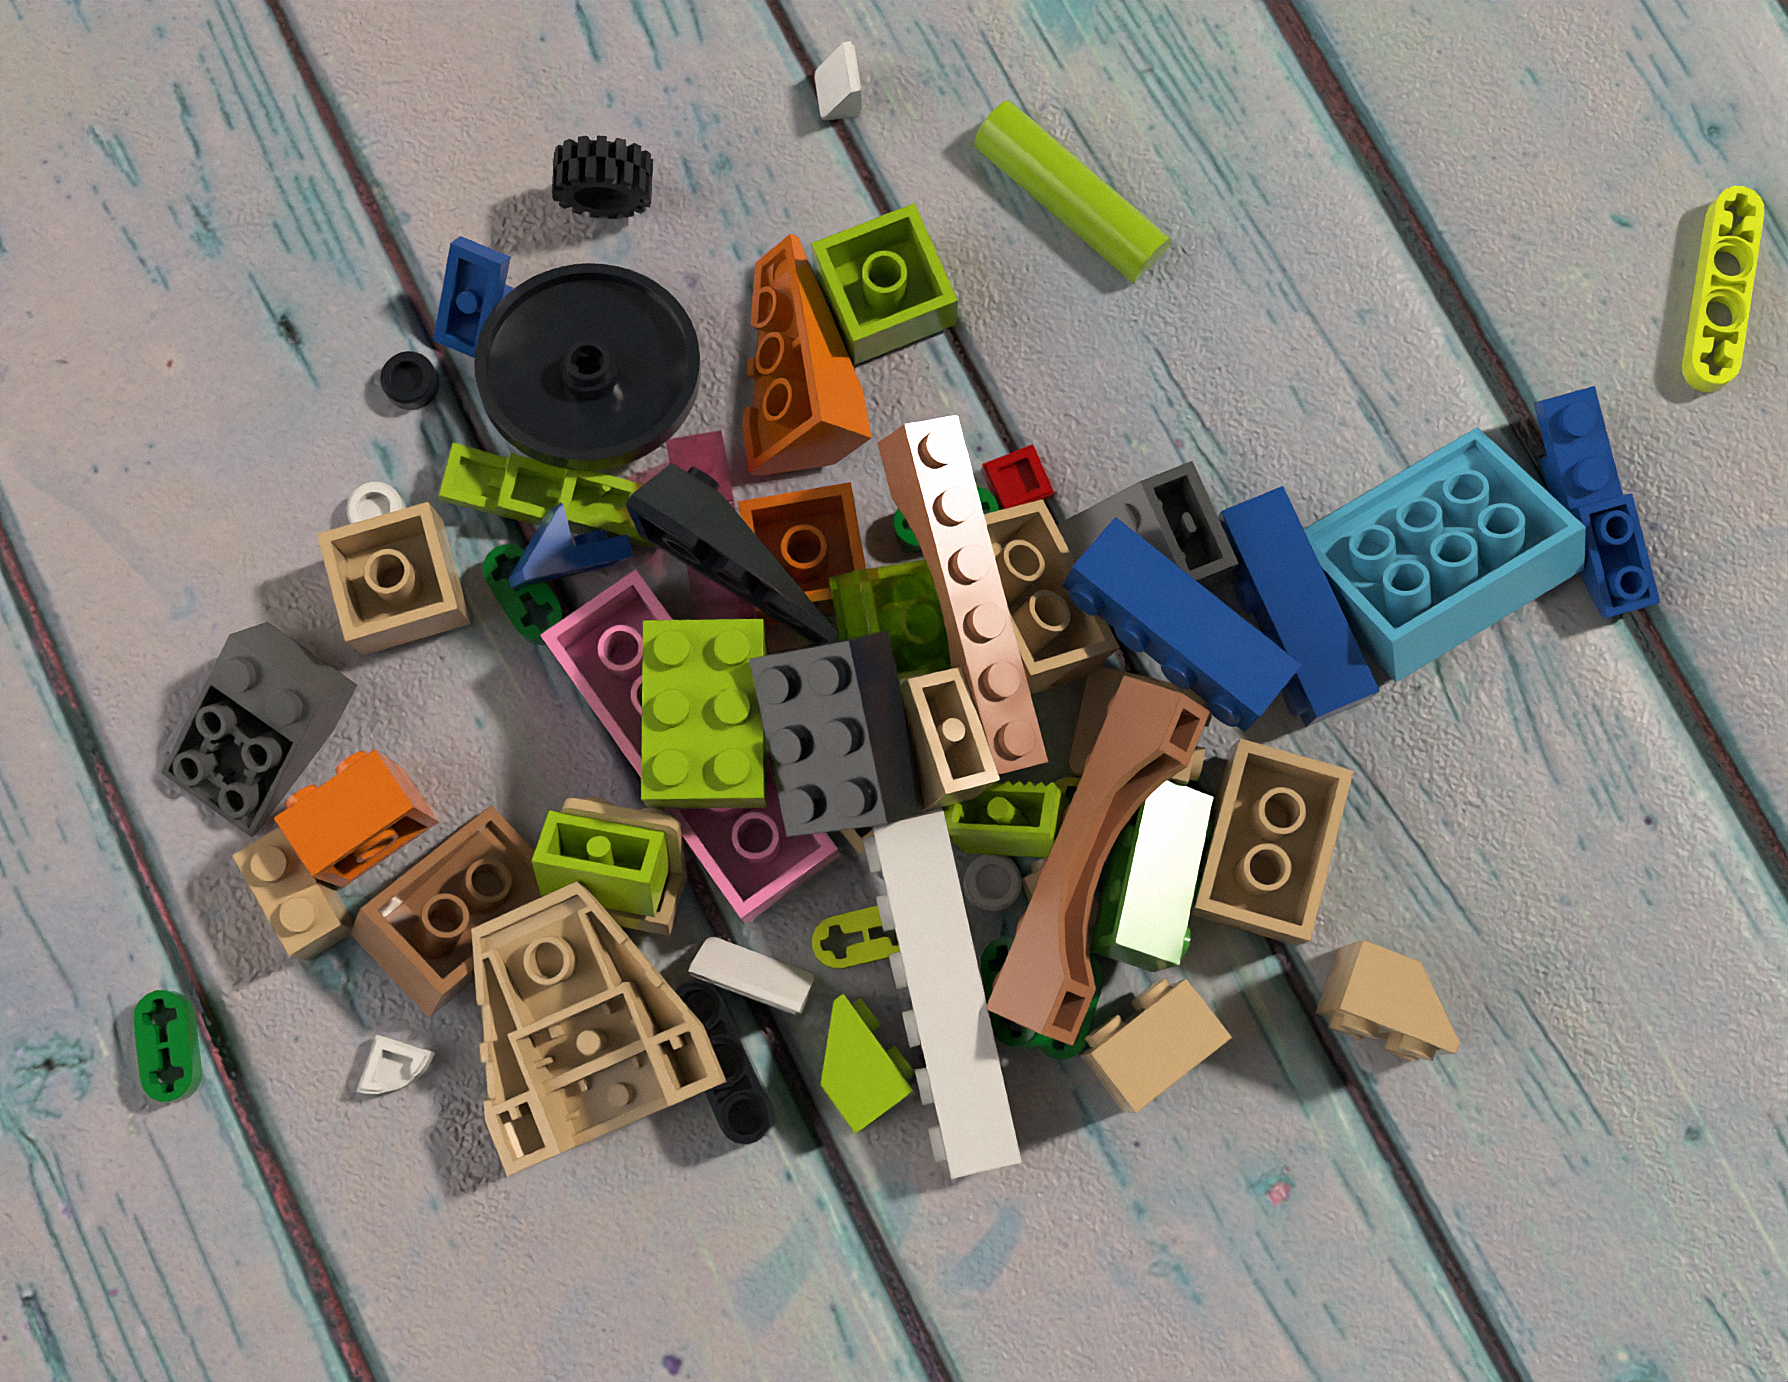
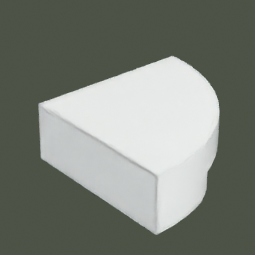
[356,1035,436,1094]

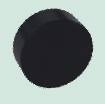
[380,351,440,410]

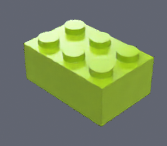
[641,619,768,809]

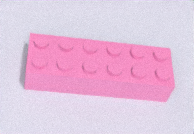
[540,569,840,924]

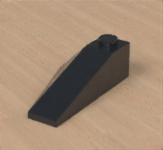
[625,463,839,644]

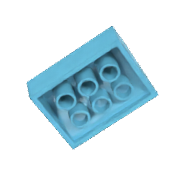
[1304,427,1586,682]

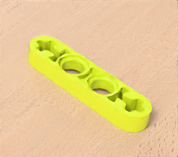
[1682,186,1764,393]

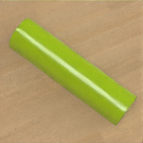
[974,100,1172,284]

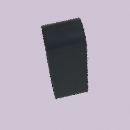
[675,980,775,1144]

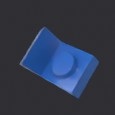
[433,236,514,358]
[508,503,633,589]

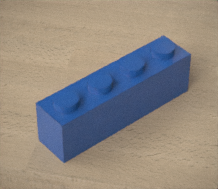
[1218,486,1380,727]
[1062,517,1302,732]

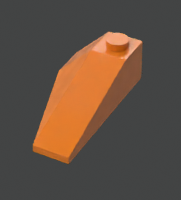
[742,234,872,476]

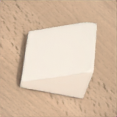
[814,41,862,121]

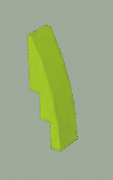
[437,442,660,549]

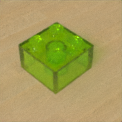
[829,559,951,686]

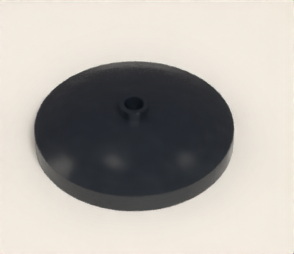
[474,263,701,471]

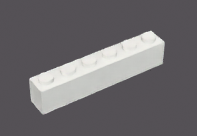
[863,807,1022,1179]

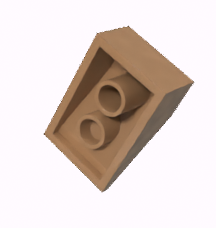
[350,805,543,1018]

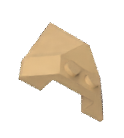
[471,881,726,1177]

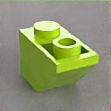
[820,994,916,1134]

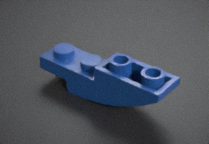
[1533,386,1660,618]

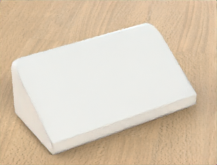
[688,937,814,1016]

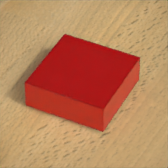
[981,444,1055,510]

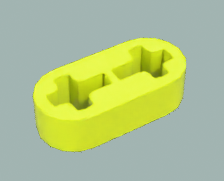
[812,906,900,970]

